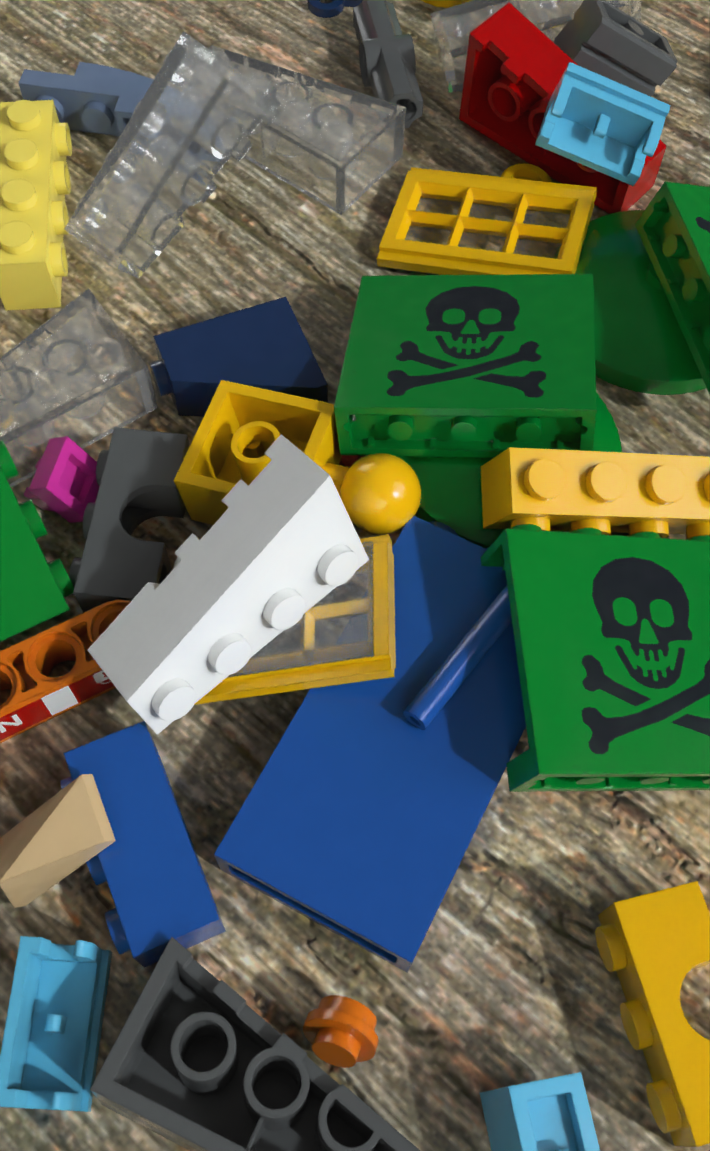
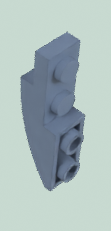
[18,62,223,164]

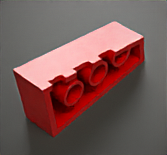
[459,2,667,214]

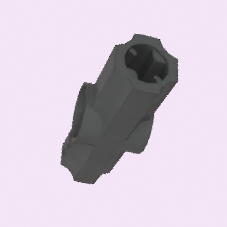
[353,0,423,130]

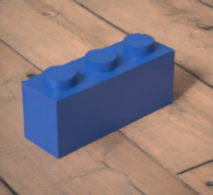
[60,721,226,968]

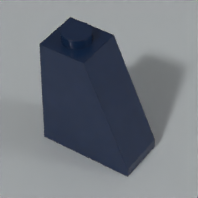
[149,297,328,417]

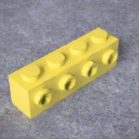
[0,100,72,311]

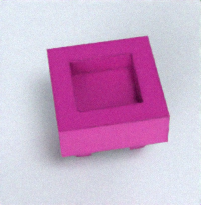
[24,436,100,523]

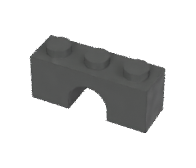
[69,427,190,613]

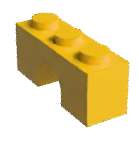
[595,881,710,1147]

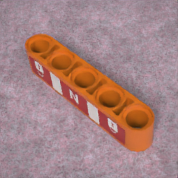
[0,599,131,743]

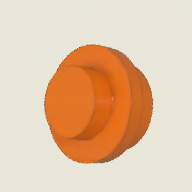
[303,995,379,1068]

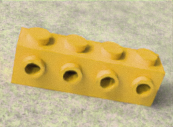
[481,447,710,539]

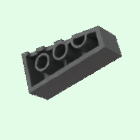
[90,937,420,1151]

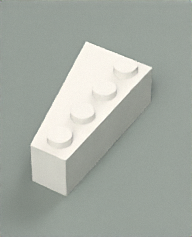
[87,434,369,735]

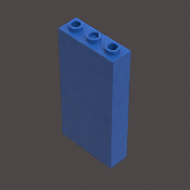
[214,516,526,973]

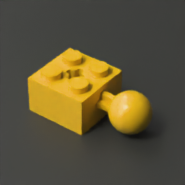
[174,380,421,534]

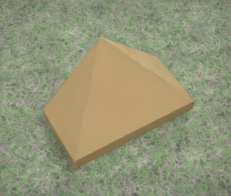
[0,774,116,908]

